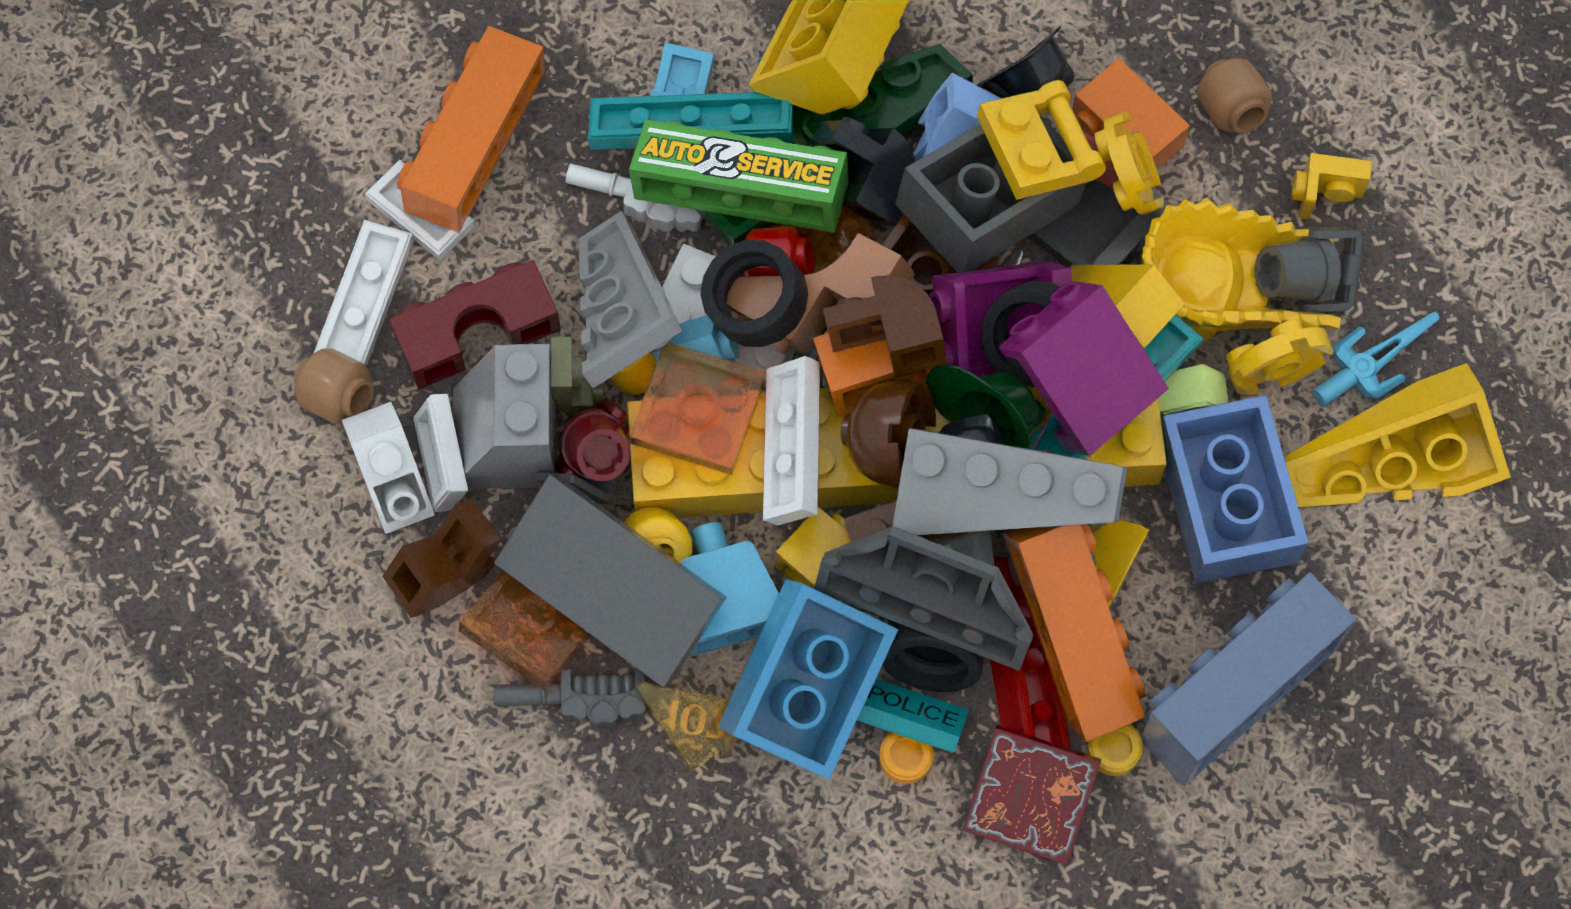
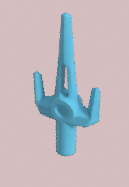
[1312,312,1439,407]

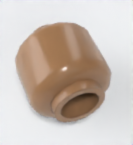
[1197,58,1273,133]
[294,348,374,424]

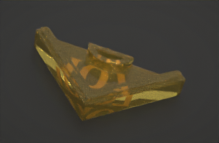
[635,682,739,770]

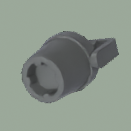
[1254,226,1362,312]

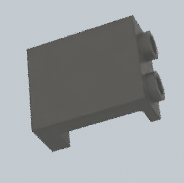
[1027,180,1172,268]

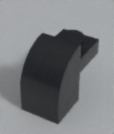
[812,117,916,226]

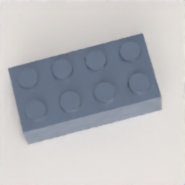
[1141,572,1357,787]

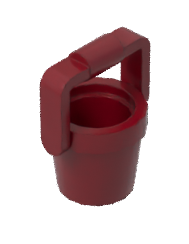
[556,397,630,481]

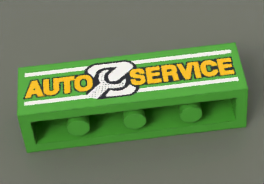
[629,119,849,233]

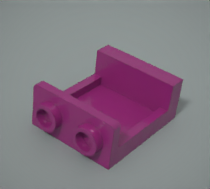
[929,261,1072,377]
[999,281,1169,456]

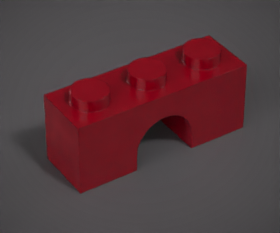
[389,259,561,390]

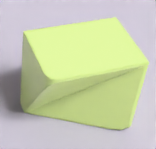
[1158,364,1228,415]

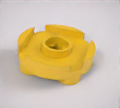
[1095,111,1164,216]
[1226,319,1334,396]

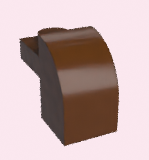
[823,275,948,377]
[382,498,501,618]

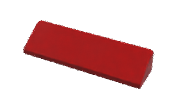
[990,557,1071,749]

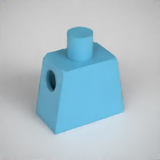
[681,522,779,657]

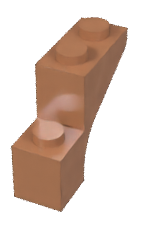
[726,233,915,356]

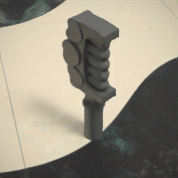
[494,668,646,729]

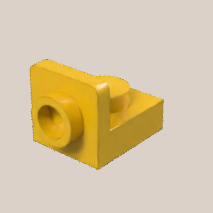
[1291,153,1372,219]

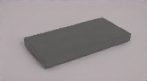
[494,474,727,688]

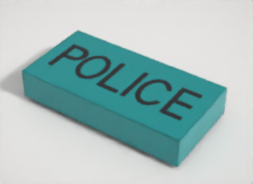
[857,679,969,753]

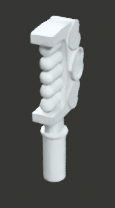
[566,164,703,232]

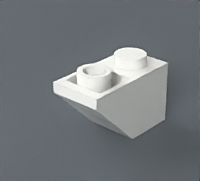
[342,402,435,534]

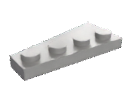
[579,211,683,388]
[892,428,1128,535]

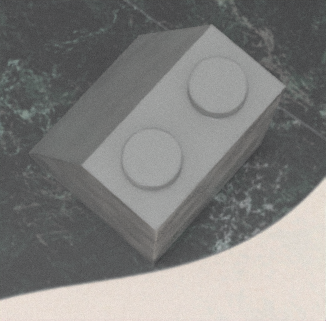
[453,344,557,489]

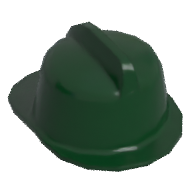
[926,364,1046,449]

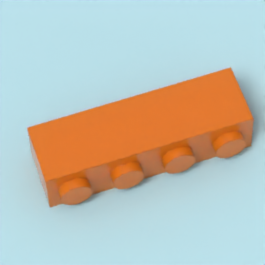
[397,26,545,233]
[1003,524,1146,742]

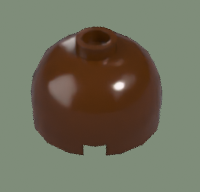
[841,379,936,488]

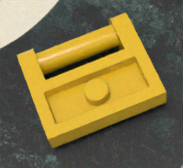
[976,80,1106,200]

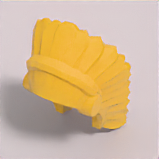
[1141,197,1341,341]

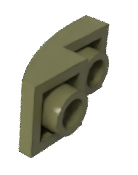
[551,337,603,418]

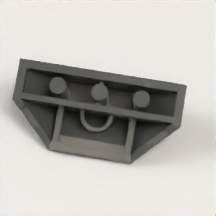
[814,526,1033,671]

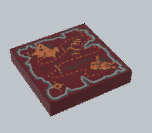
[962,725,1101,865]

